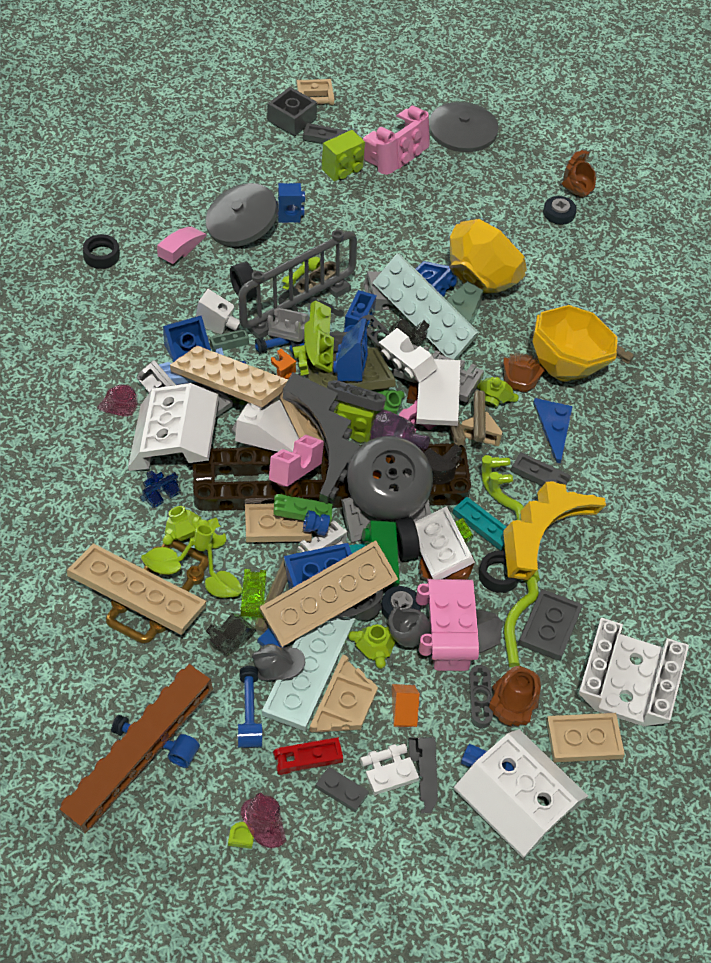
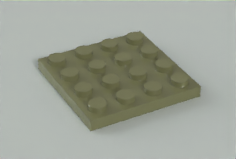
[304,347,396,390]

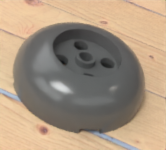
[346,436,433,520]

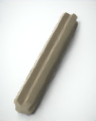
[255,558,288,632]

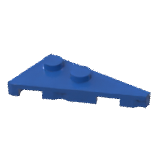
[533,398,573,464]

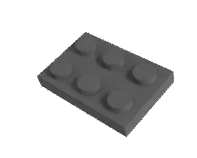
[518,589,583,661]

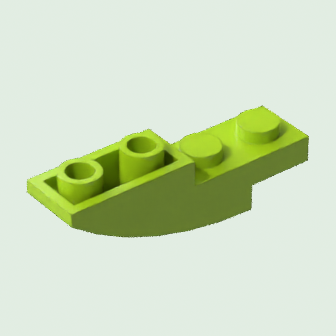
[304,300,334,373]

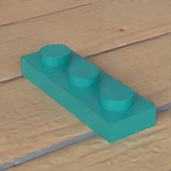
[452,497,506,551]

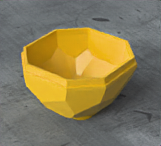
[449,219,527,293]
[532,305,618,382]

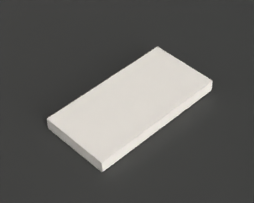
[416,359,460,426]
[414,506,475,579]

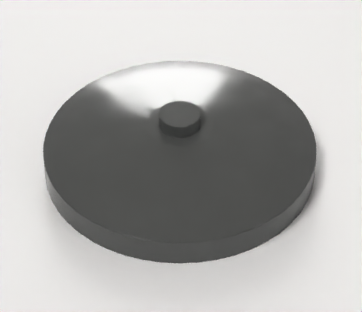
[429,102,498,152]
[205,183,279,246]

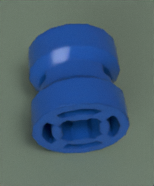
[303,510,330,536]

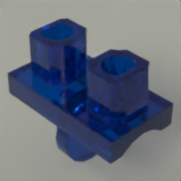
[139,470,181,508]

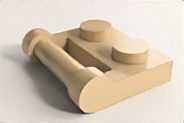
[297,79,334,105]

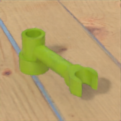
[282,256,320,290]
[293,343,309,376]

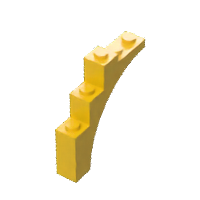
[503,481,606,580]

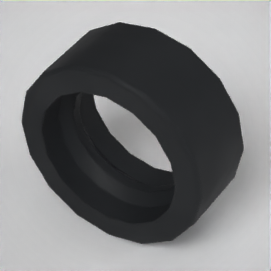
[83,234,120,269]
[230,262,257,300]
[393,518,420,560]
[479,551,519,593]

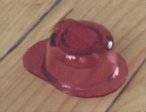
[97,384,138,417]
[241,792,286,848]

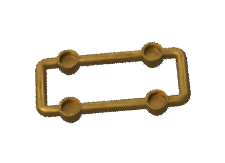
[106,540,209,644]

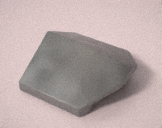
[476,609,502,654]

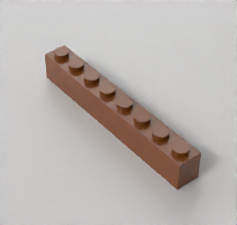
[59,664,213,834]

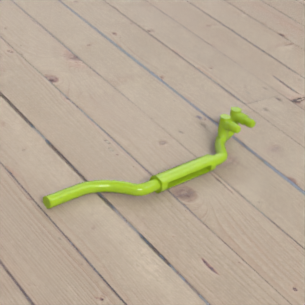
[481,455,540,667]

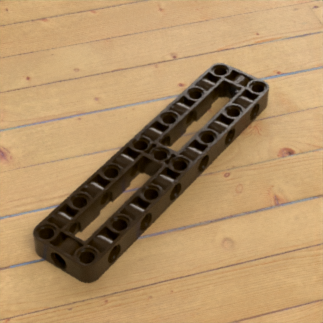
[193,443,471,511]

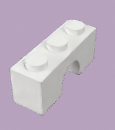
[379,328,438,383]

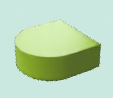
[228,822,254,849]

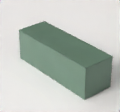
[210,329,249,352]

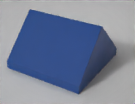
[163,315,211,362]

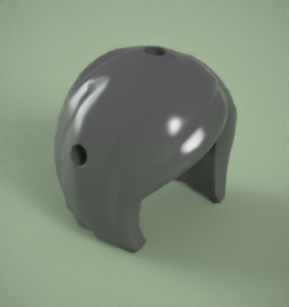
[388,605,431,648]

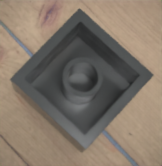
[267,87,317,136]

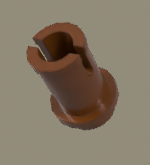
[272,481,300,497]

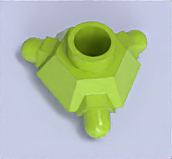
[477,377,519,408]
[162,506,209,545]
[348,624,396,669]

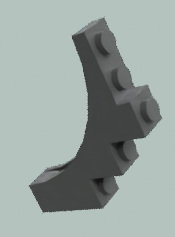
[283,372,361,505]

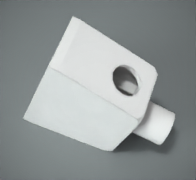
[195,289,241,334]

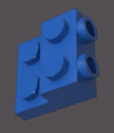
[416,261,457,297]

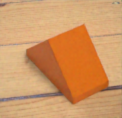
[391,684,420,727]

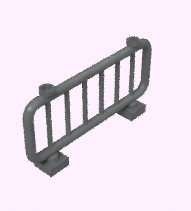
[238,230,357,340]

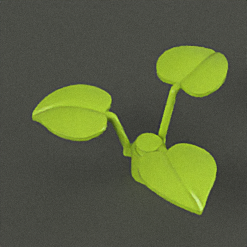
[141,518,242,597]

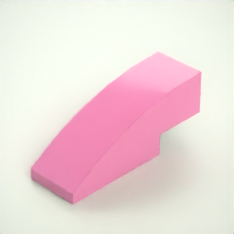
[157,226,207,264]

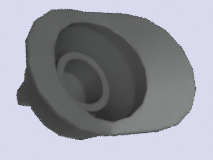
[337,589,383,620]
[252,644,305,681]

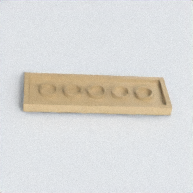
[170,346,288,407]
[258,541,398,647]
[67,543,207,635]

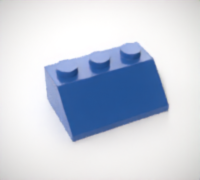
[333,318,368,381]
[284,543,352,590]

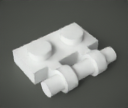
[360,744,419,795]

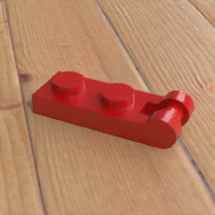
[273,737,344,775]

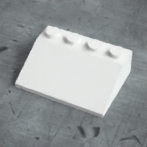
[235,394,299,453]

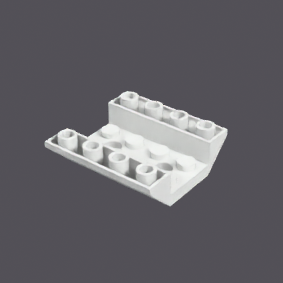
[128,383,219,471]
[579,618,689,726]
[453,729,588,858]

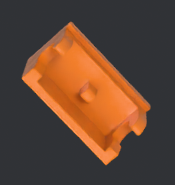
[271,349,296,380]

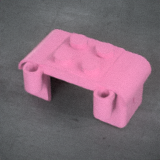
[363,105,430,174]
[416,579,479,671]

